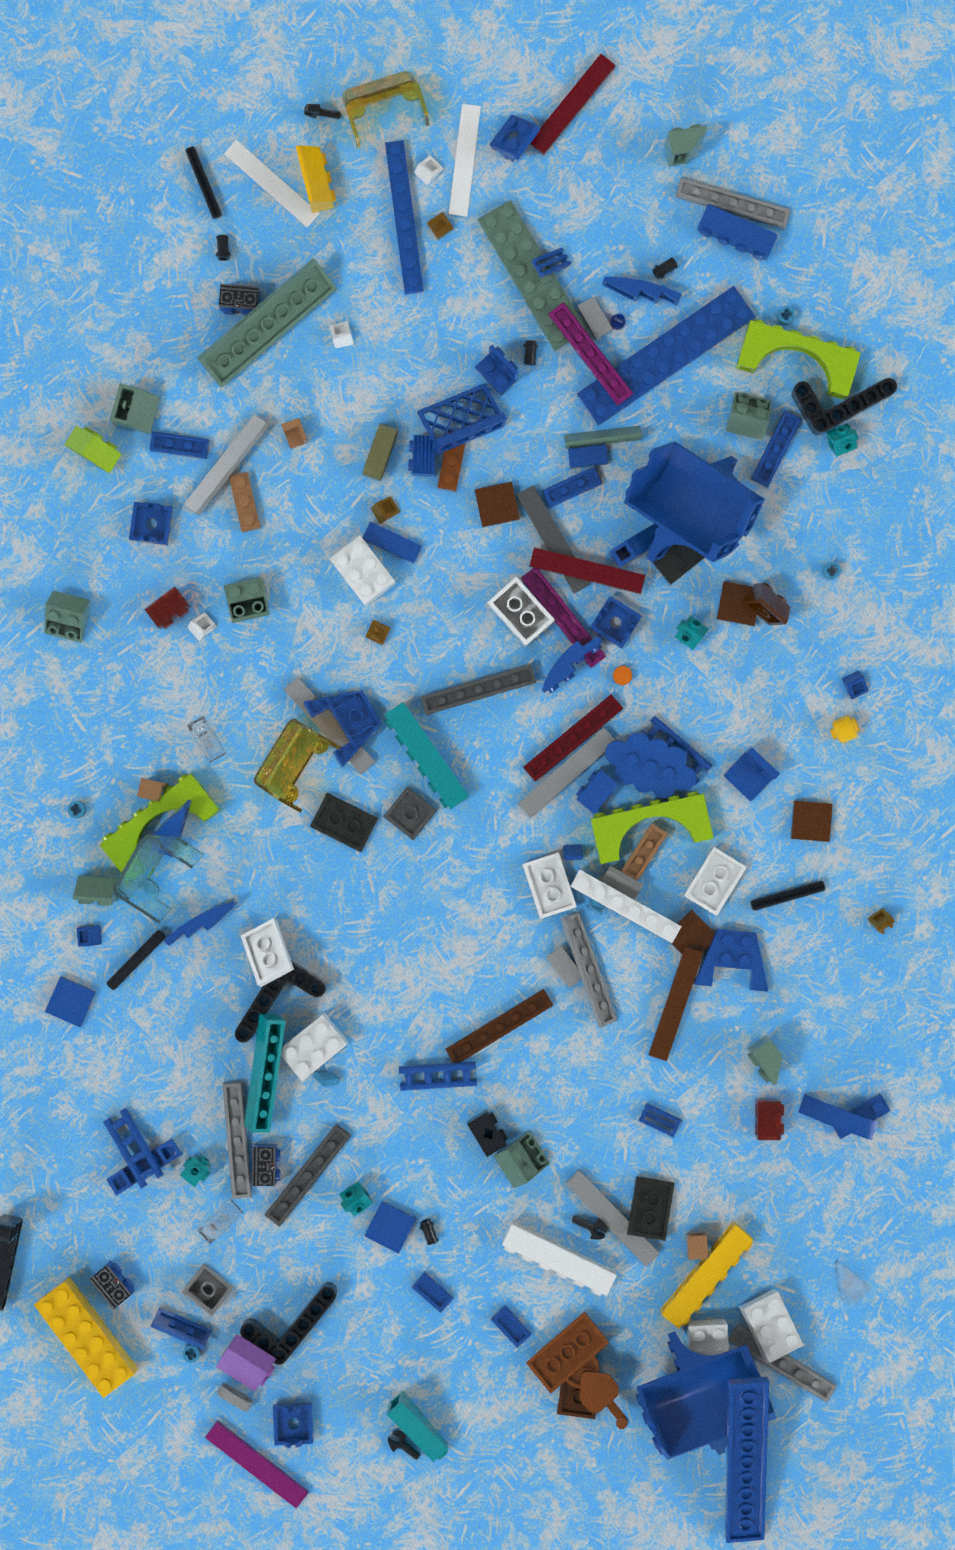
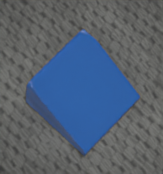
[842,671,869,699]
[563,844,583,860]
[76,925,102,947]

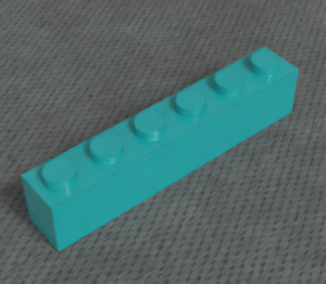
[384,702,469,810]
[244,1014,286,1133]

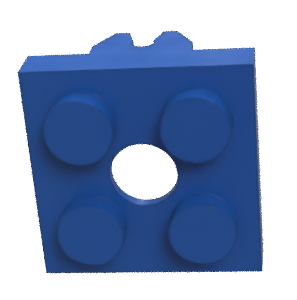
[489,115,540,162]
[129,502,173,546]
[589,596,642,649]
[273,1403,314,1448]

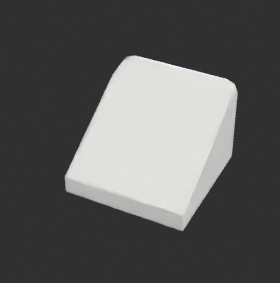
[414,156,444,185]
[330,321,353,348]
[187,612,217,641]

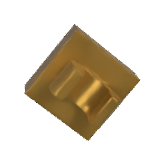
[427,212,454,240]
[365,620,391,645]
[867,908,895,934]

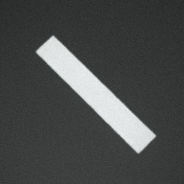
[449,104,481,216]
[224,140,320,227]

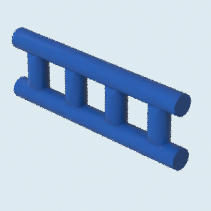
[640,715,713,785]
[399,1062,477,1091]
[103,1108,164,1189]

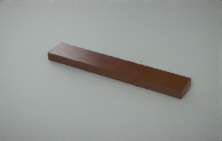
[648,946,704,1061]
[445,989,553,1063]

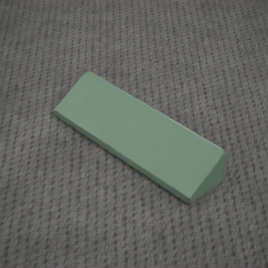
[564,426,643,449]

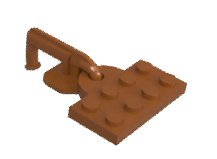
[526,1312,629,1429]

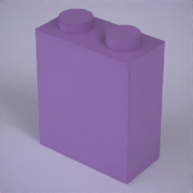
[216,1334,276,1391]

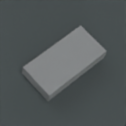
[577,296,613,340]
[601,866,643,899]
[546,946,581,988]

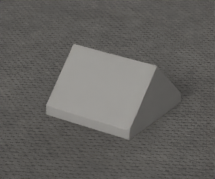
[182,1264,233,1317]

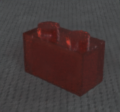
[144,587,191,630]
[755,1099,784,1140]

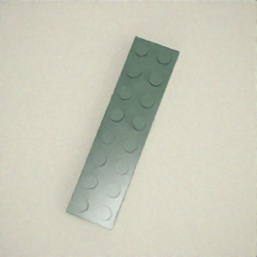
[478,200,587,352]
[197,258,337,388]

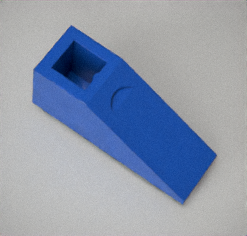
[608,524,658,569]

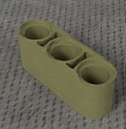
[362,423,399,481]

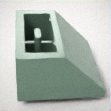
[665,124,707,167]
[110,383,160,435]
[726,392,772,441]
[224,577,270,623]
[44,591,90,643]
[73,875,120,906]
[747,1036,782,1085]
[493,1131,550,1188]

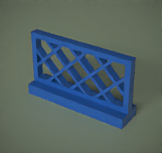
[417,383,507,455]

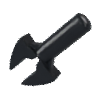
[304,104,341,119]
[572,1215,608,1240]
[388,1430,420,1460]

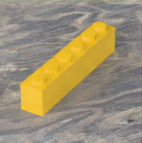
[660,1221,753,1329]

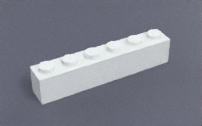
[570,870,682,943]
[502,1221,617,1296]

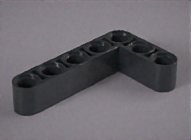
[791,378,897,435]
[235,960,327,1043]
[0,1214,23,1311]
[240,1282,337,1365]

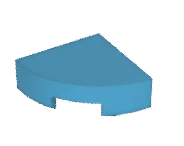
[313,1071,341,1086]

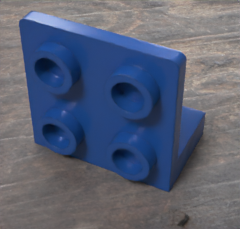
[475,345,518,396]
[723,747,780,801]

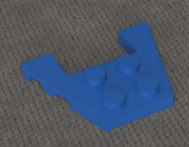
[303,690,382,768]
[693,929,768,992]

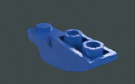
[542,636,604,693]

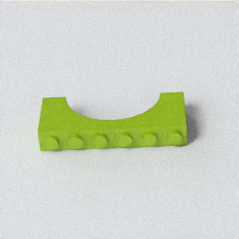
[735,319,861,400]
[100,773,221,881]
[590,791,714,864]

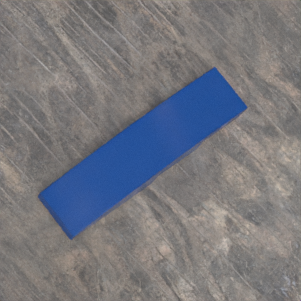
[602,277,682,306]
[163,901,237,946]

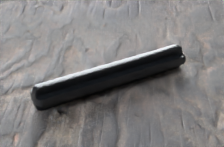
[185,146,222,219]
[751,881,825,911]
[106,930,166,990]

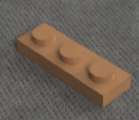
[229,472,261,533]
[621,823,668,881]

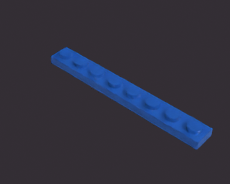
[385,140,424,295]

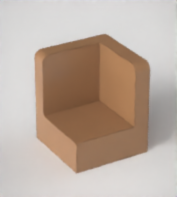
[281,418,308,449]
[137,778,169,801]
[686,1233,708,1260]

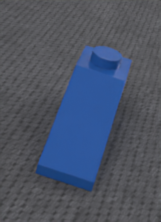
[150,800,192,857]

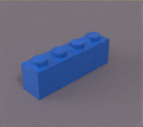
[697,204,778,261]

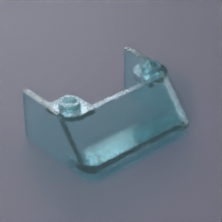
[114,834,204,924]

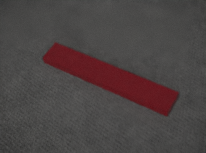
[530,54,616,155]
[529,547,646,594]
[523,694,623,781]

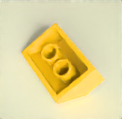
[295,145,337,213]

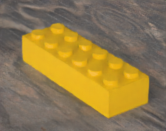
[34,1276,138,1398]

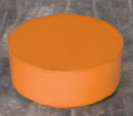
[613,666,632,686]

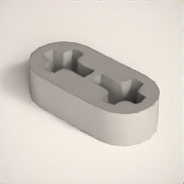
[217,1383,253,1412]

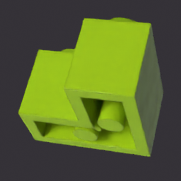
[64,426,122,474]

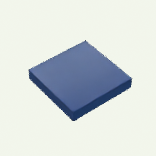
[45,976,96,1027]
[365,1201,416,1254]

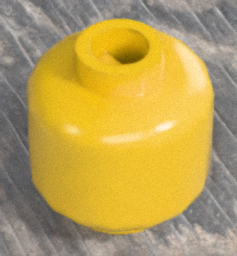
[830,715,860,743]

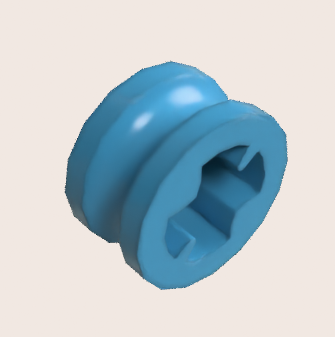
[777,306,795,325]
[823,562,841,580]
[68,801,86,818]
[586,898,606,915]
[182,1344,201,1363]

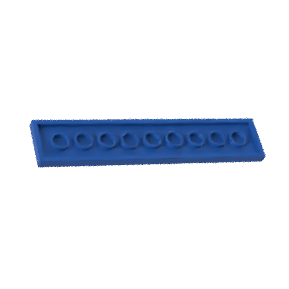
[577,286,756,426]
[725,1377,769,1543]

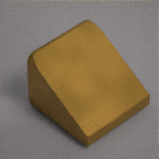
[371,496,400,524]

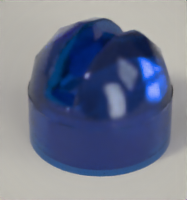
[610,314,626,330]

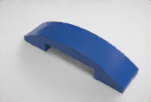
[798,1094,878,1140]
[106,1138,182,1196]

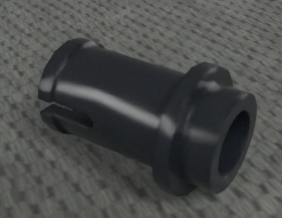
[216,235,231,261]
[652,257,678,279]
[523,340,538,365]
[419,1219,439,1245]

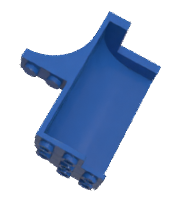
[624,441,765,562]
[636,1331,777,1460]

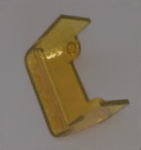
[342,71,429,148]
[254,719,341,813]

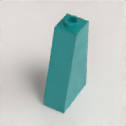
[387,1391,448,1462]

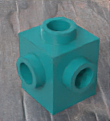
[826,423,858,457]
[675,615,709,650]
[179,1154,211,1188]
[339,1181,373,1217]

